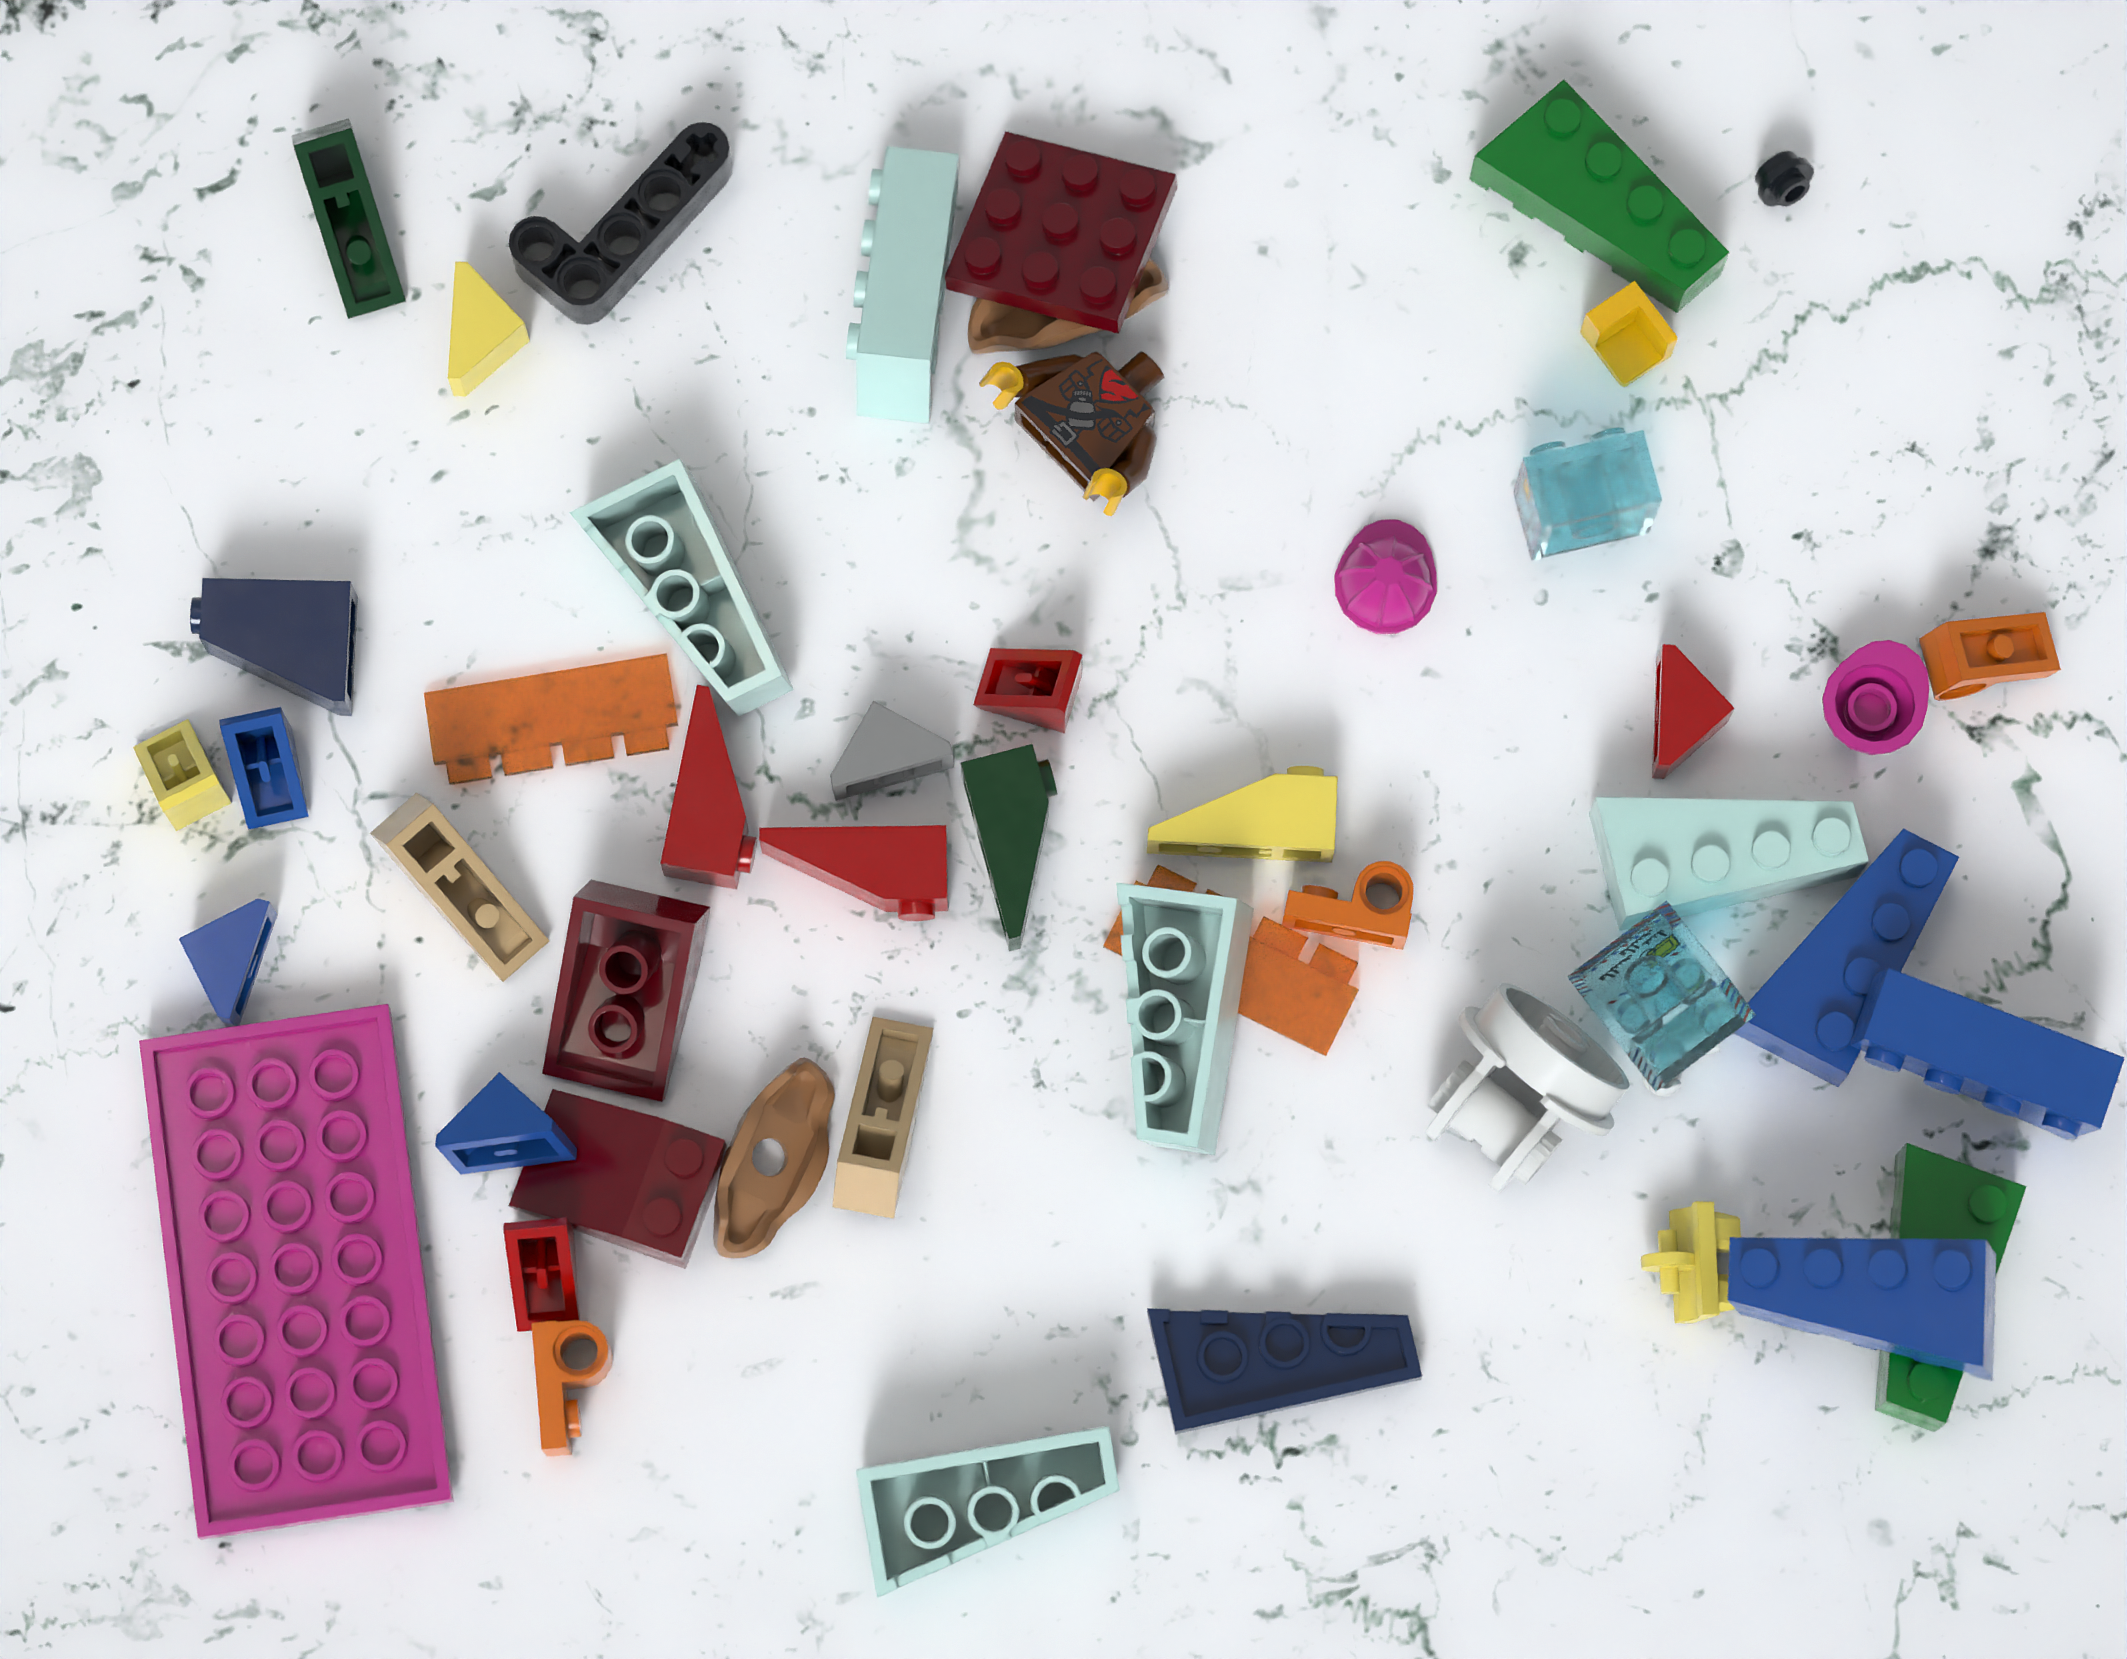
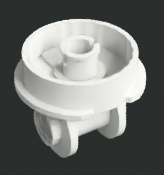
[1425,983,1630,1193]

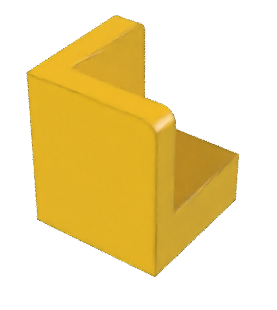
[1580,280,1678,387]

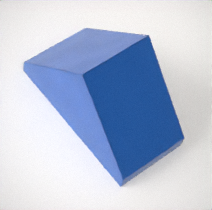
[219,707,309,830]
[179,898,278,1027]
[435,1072,577,1175]

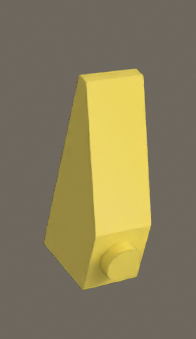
[1147,766,1338,863]

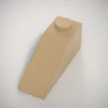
[370,792,549,982]
[832,1017,934,1219]

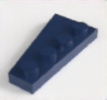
[1147,1308,1423,1434]

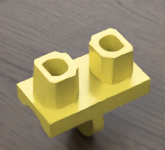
[1641,1201,1741,1324]

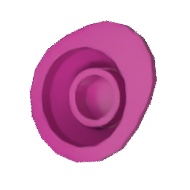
[1334,519,1437,634]
[1822,640,1929,755]

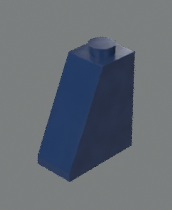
[190,578,358,716]

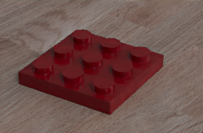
[945,131,1177,334]

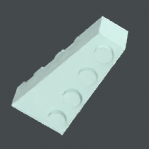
[846,146,959,424]
[569,458,794,716]
[1589,797,1869,931]
[1116,882,1254,1155]
[856,1426,1120,1598]

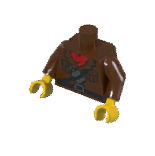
[979,351,1164,516]

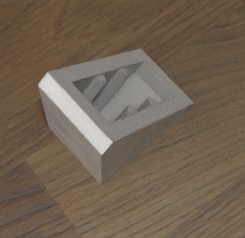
[830,701,954,801]

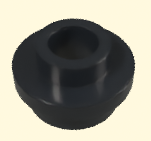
[1755,151,1814,207]

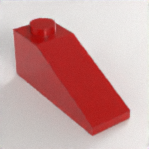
[660,684,757,889]
[759,825,948,921]

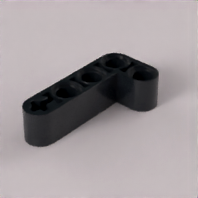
[509,122,733,325]

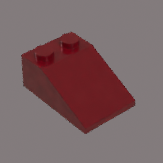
[542,879,711,1102]
[508,1089,728,1269]

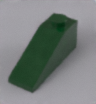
[291,118,406,319]
[961,744,1057,951]

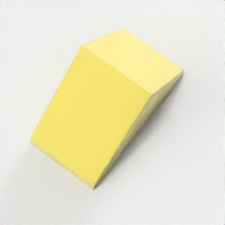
[448,262,530,397]
[133,719,231,831]

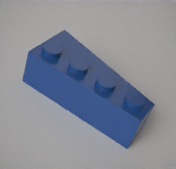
[1727,828,1959,1087]
[1850,968,2125,1140]
[1728,1237,1996,1381]

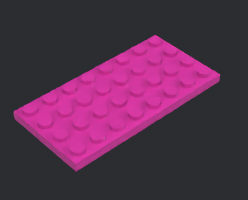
[139,1004,454,1540]

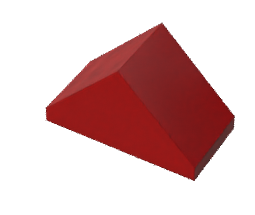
[1652,644,1735,779]
[973,648,1083,733]
[503,1217,580,1332]

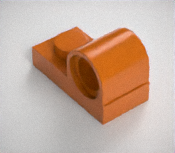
[1919,612,2061,701]
[1282,861,1414,950]
[531,1320,613,1457]

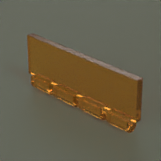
[424,653,678,785]
[1103,864,1359,1057]

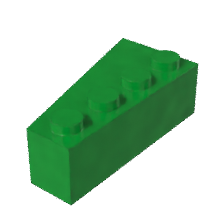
[1469,79,1729,313]
[1875,1143,2027,1432]

